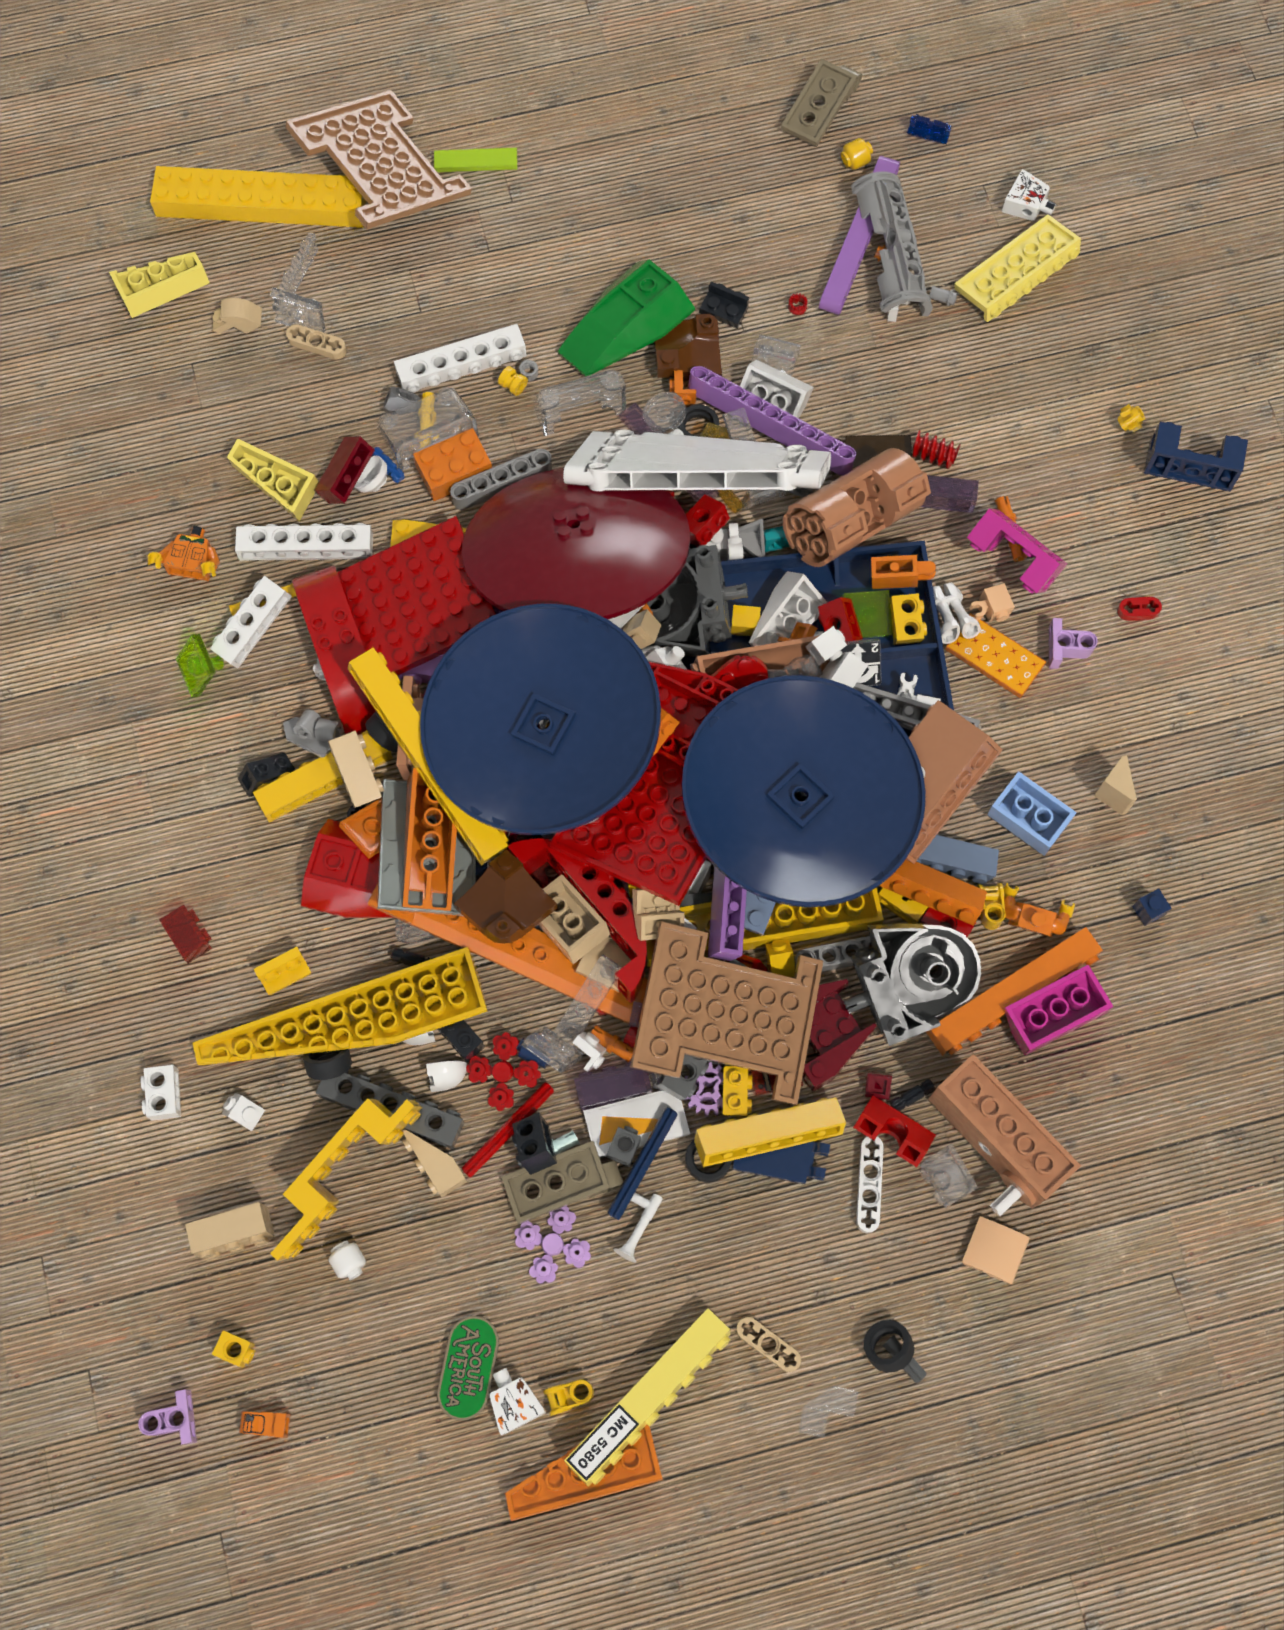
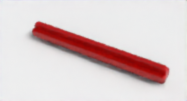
[462,1082,554,1177]

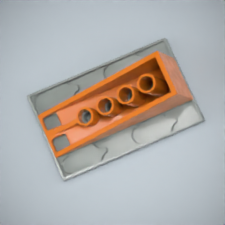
[377,768,476,916]

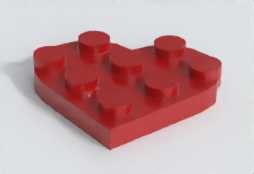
[711,655,769,689]

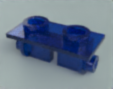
[907,114,952,144]

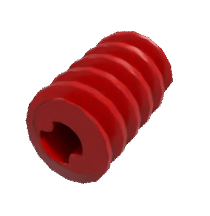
[912,430,961,469]

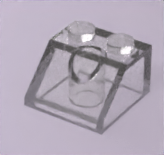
[919,1144,978,1209]

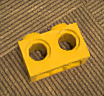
[888,593,927,645]

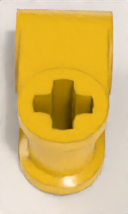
[977,883,1006,930]
[543,1380,594,1416]

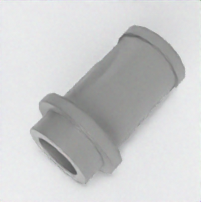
[929,286,958,306]

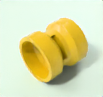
[498,366,528,396]

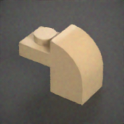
[213,298,262,334]

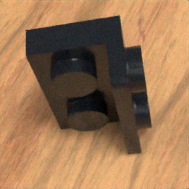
[699,282,749,329]

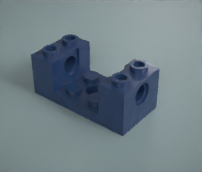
[1144,421,1248,492]

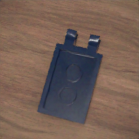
[733,1142,830,1185]

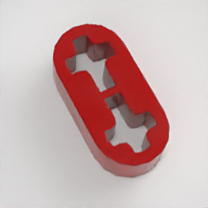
[1117,597,1162,621]

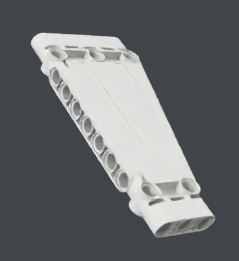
[563,430,831,491]

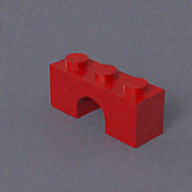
[853,1095,936,1167]

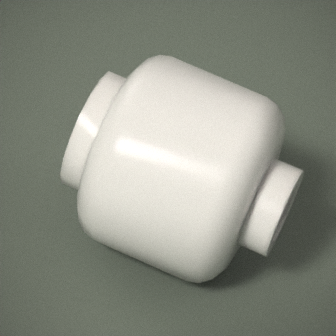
[328,1241,366,1280]

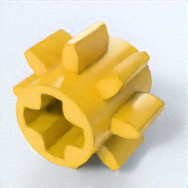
[1117,404,1145,433]

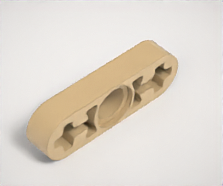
[286,324,347,360]
[736,1317,801,1372]

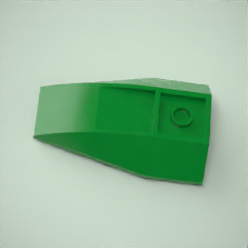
[558,259,695,378]

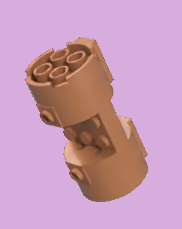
[783,448,931,567]

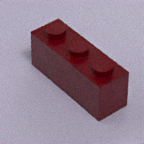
[314,436,375,504]

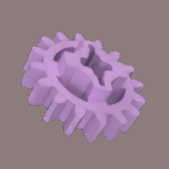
[684,1062,723,1117]

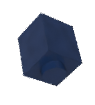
[1132,888,1172,926]

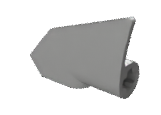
[283,709,343,757]

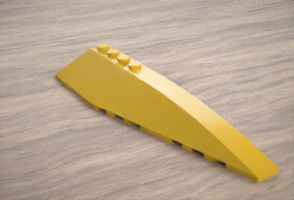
[192,947,487,1066]

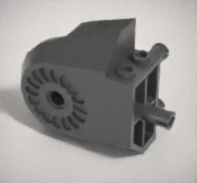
[647,545,748,657]
[843,924,981,1046]

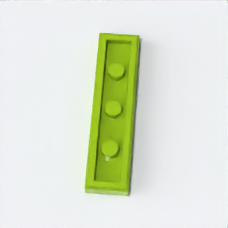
[434,148,518,172]

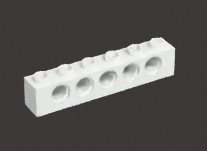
[394,324,526,393]
[235,523,373,561]

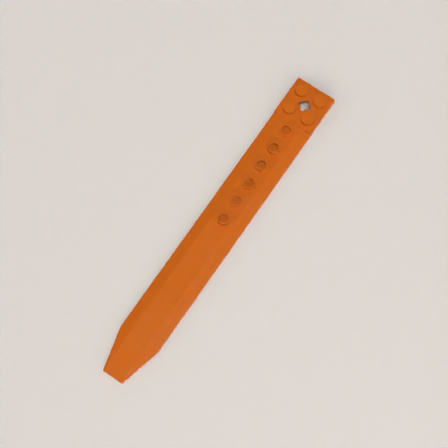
[368,884,648,1026]

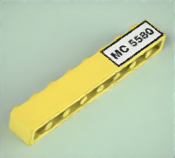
[564,1309,730,1487]

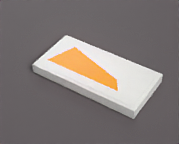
[583,1090,690,1158]

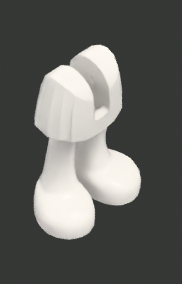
[933,582,981,644]

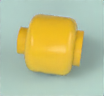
[841,138,873,170]

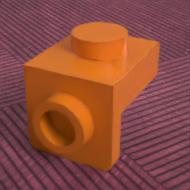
[669,370,696,406]
[777,622,817,642]

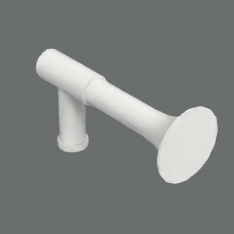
[613,1193,663,1263]

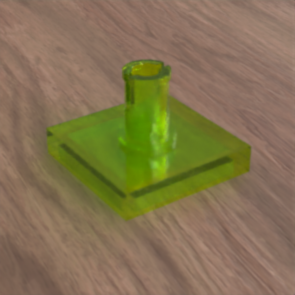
[843,590,893,638]
[176,634,224,697]

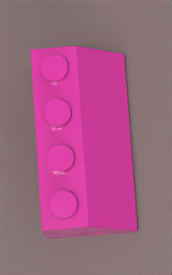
[1004,964,1114,1056]

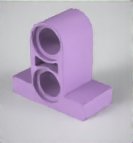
[1049,618,1098,669]
[138,1389,197,1445]

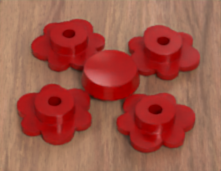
[466,1032,541,1111]

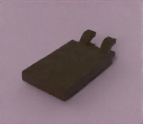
[831,435,913,475]

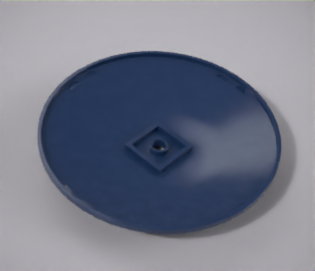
[420,603,661,835]
[682,675,926,907]

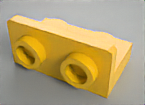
[254,947,311,995]

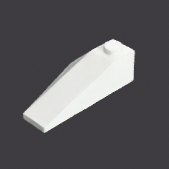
[749,571,827,647]

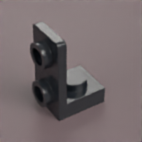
[238,753,295,797]

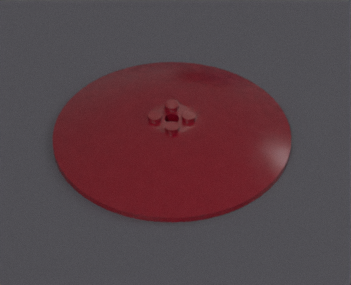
[462,468,690,619]

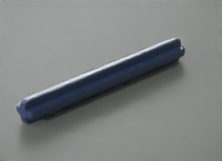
[608,1107,678,1220]

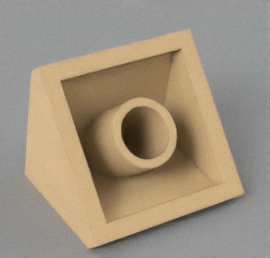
[1094,755,1137,815]

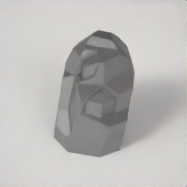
[383,387,422,416]

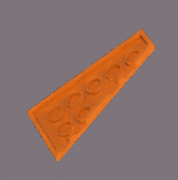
[505,1425,663,1521]

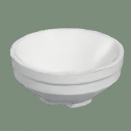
[354,456,387,493]

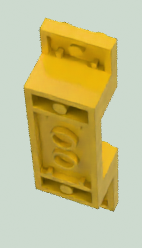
[270,1098,422,1261]

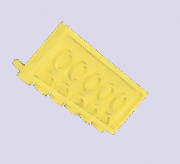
[955,214,1081,322]

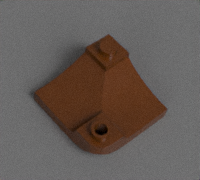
[654,314,722,381]
[454,849,557,943]

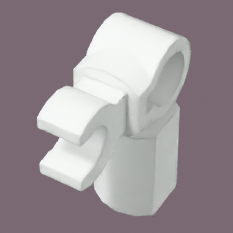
[727,523,743,561]
[897,673,940,705]

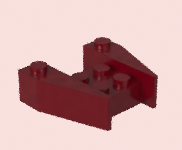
[803,979,877,1093]

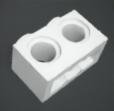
[141,1065,181,1121]

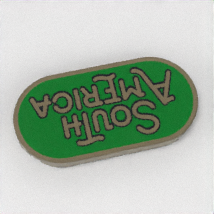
[437,1316,499,1421]

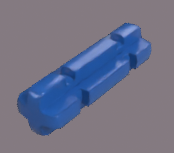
[371,447,405,483]

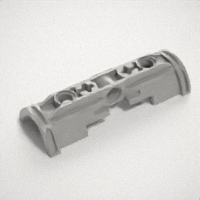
[851,171,932,316]

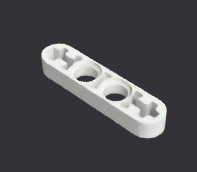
[856,1137,884,1234]

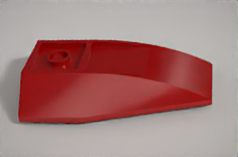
[649,662,739,766]
[301,819,395,918]

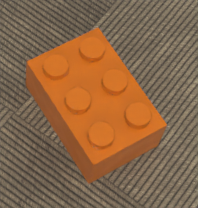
[413,428,492,501]

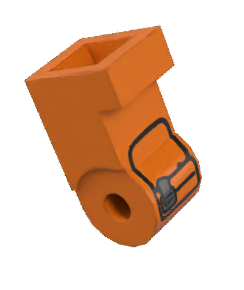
[239,1411,291,1438]

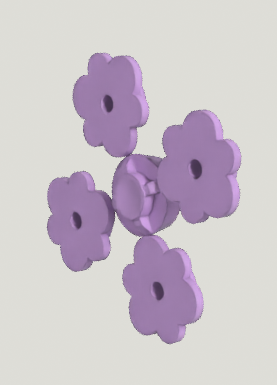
[515,1206,591,1284]

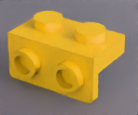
[722,1066,752,1120]

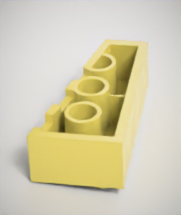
[109,252,210,318]
[227,439,319,521]

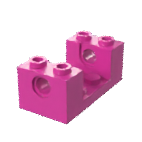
[967,508,1068,594]

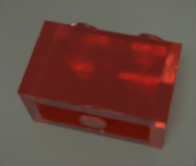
[159,904,213,964]

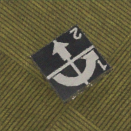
[841,639,882,686]

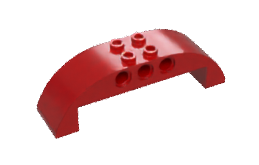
[292,565,376,735]
[508,838,647,1004]

